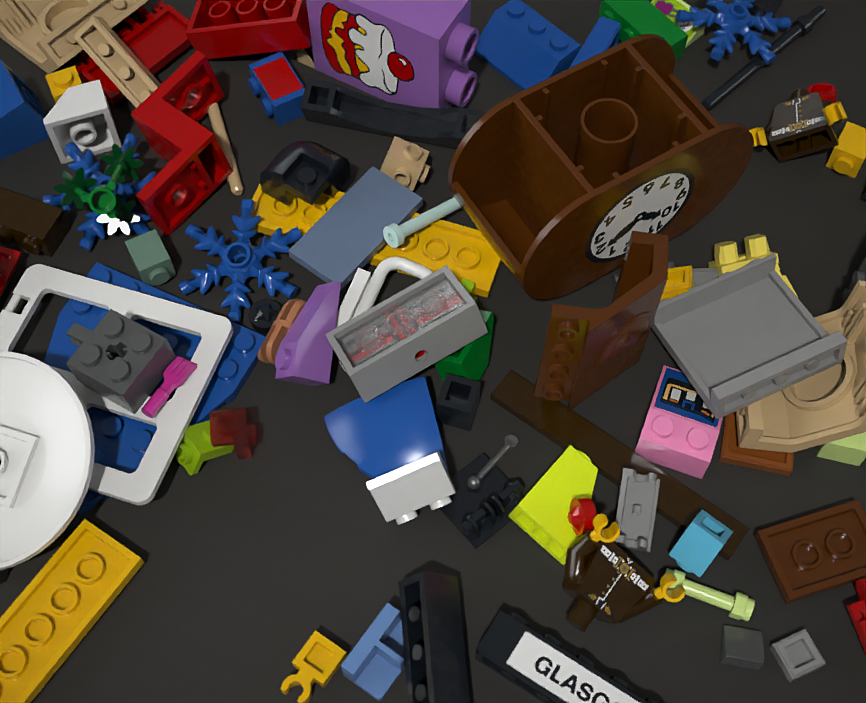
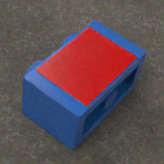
[247,52,305,126]

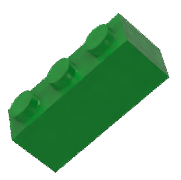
[598,0,688,61]

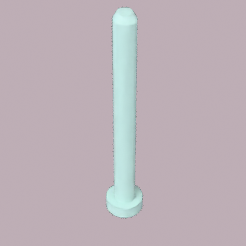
[383,197,462,248]

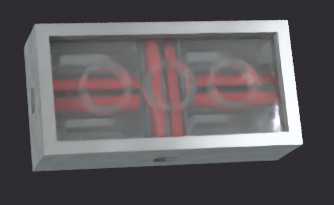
[325,265,488,403]

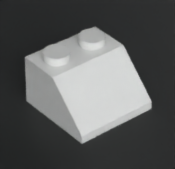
[43,79,122,164]
[366,451,456,525]

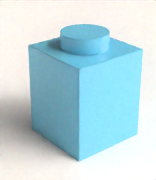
[668,509,733,578]

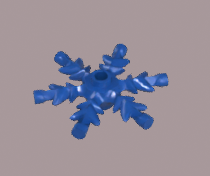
[676,0,791,65]
[43,133,156,252]
[179,199,302,324]

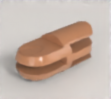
[257,299,306,365]

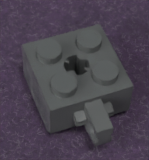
[66,309,177,414]

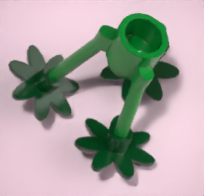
[54,144,144,235]

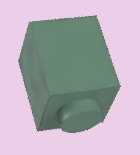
[125,229,176,286]

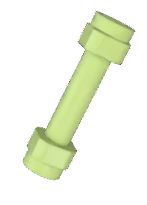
[665,568,755,622]

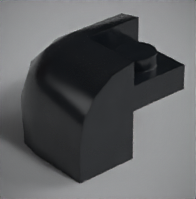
[260,140,351,206]

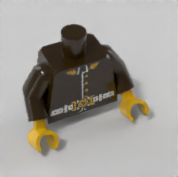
[749,89,848,163]
[562,514,685,632]

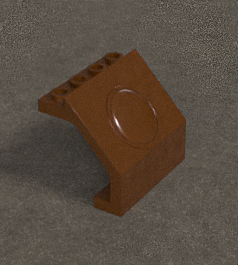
[534,231,669,412]

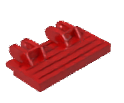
[74,0,192,106]

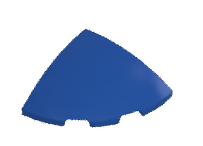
[324,376,449,479]

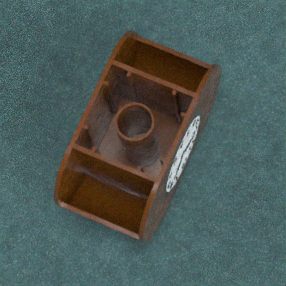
[448,34,754,299]

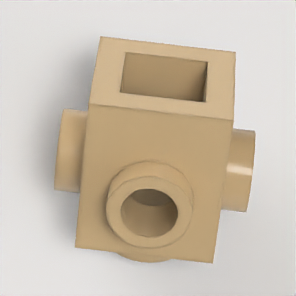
[380,136,430,192]

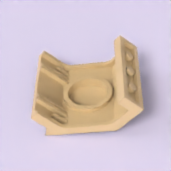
[0,0,148,74]
[735,280,866,453]

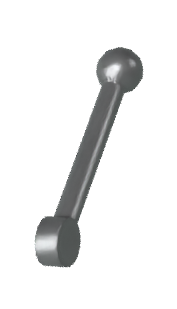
[467,434,519,489]

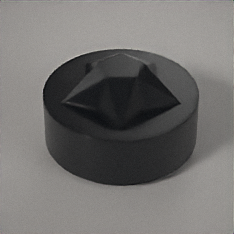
[249,299,282,334]

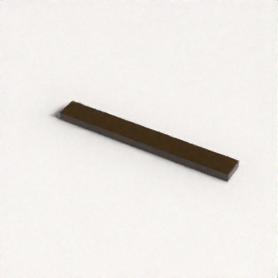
[490,370,749,561]

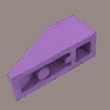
[275,281,341,386]

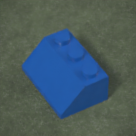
[474,0,580,91]

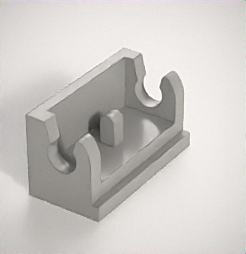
[613,468,660,553]

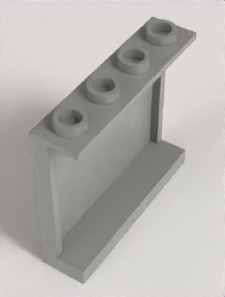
[651,253,847,419]

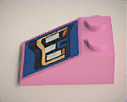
[635,365,723,479]

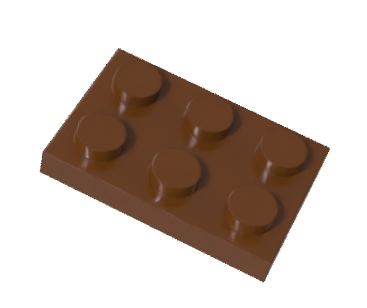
[754,499,866,604]

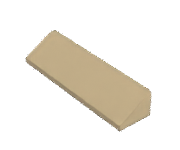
[72,15,161,108]

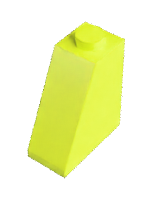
[508,445,598,566]

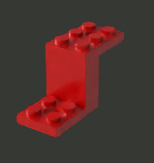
[131,51,233,237]

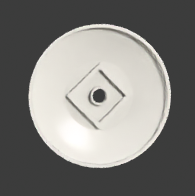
[0,351,95,571]

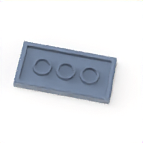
[288,166,423,291]

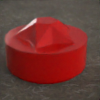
[806,83,837,103]
[568,497,597,536]

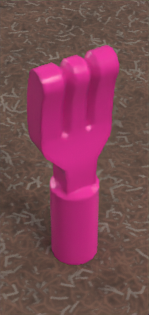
[141,356,197,418]

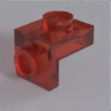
[210,408,258,459]

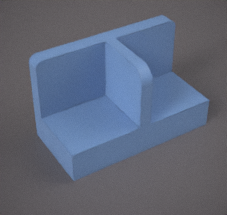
[341,603,405,701]

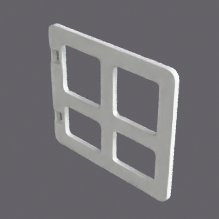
[0,264,233,505]

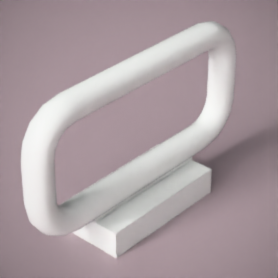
[336,256,433,372]

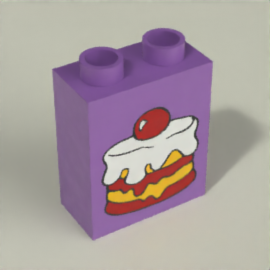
[306,0,479,108]

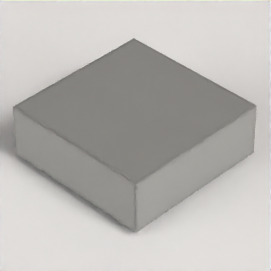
[769,629,826,683]

